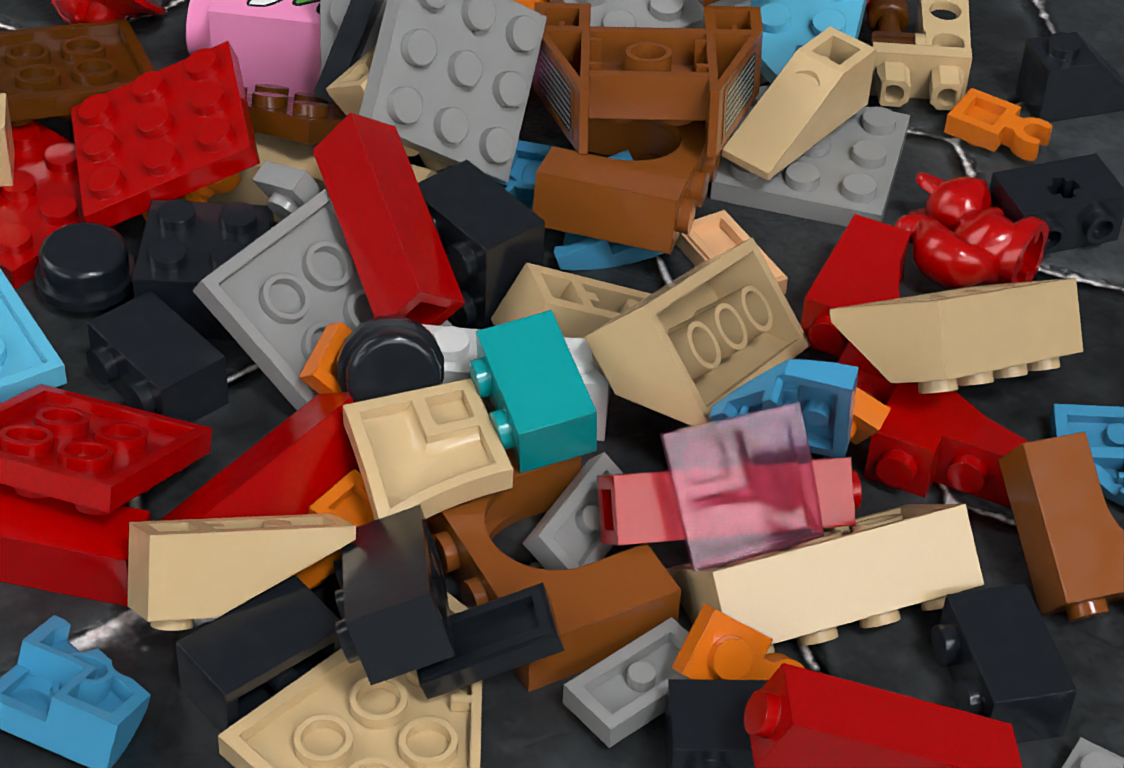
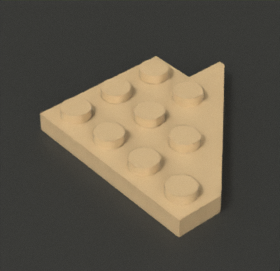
[218,592,482,768]

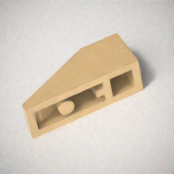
[491,262,651,339]
[128,513,356,631]

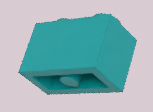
[468,310,597,473]

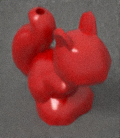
[894,172,1050,288]

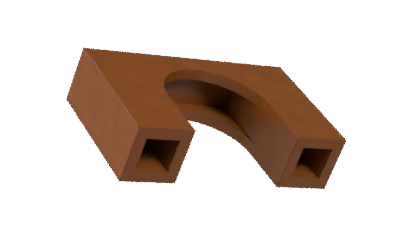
[532,118,732,254]
[998,432,1124,622]
[426,449,681,692]

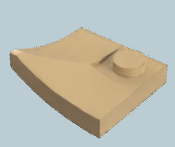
[343,378,513,520]

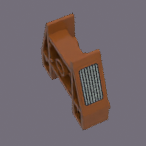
[533,2,763,157]

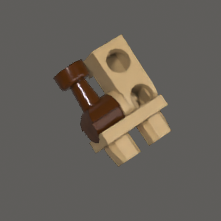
[866,0,972,111]

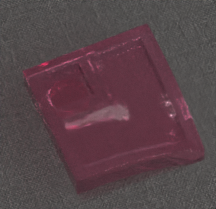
[660,402,824,572]

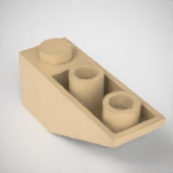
[721,26,877,181]

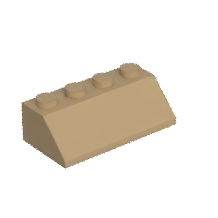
[584,237,811,428]
[829,278,1083,394]
[666,504,984,654]

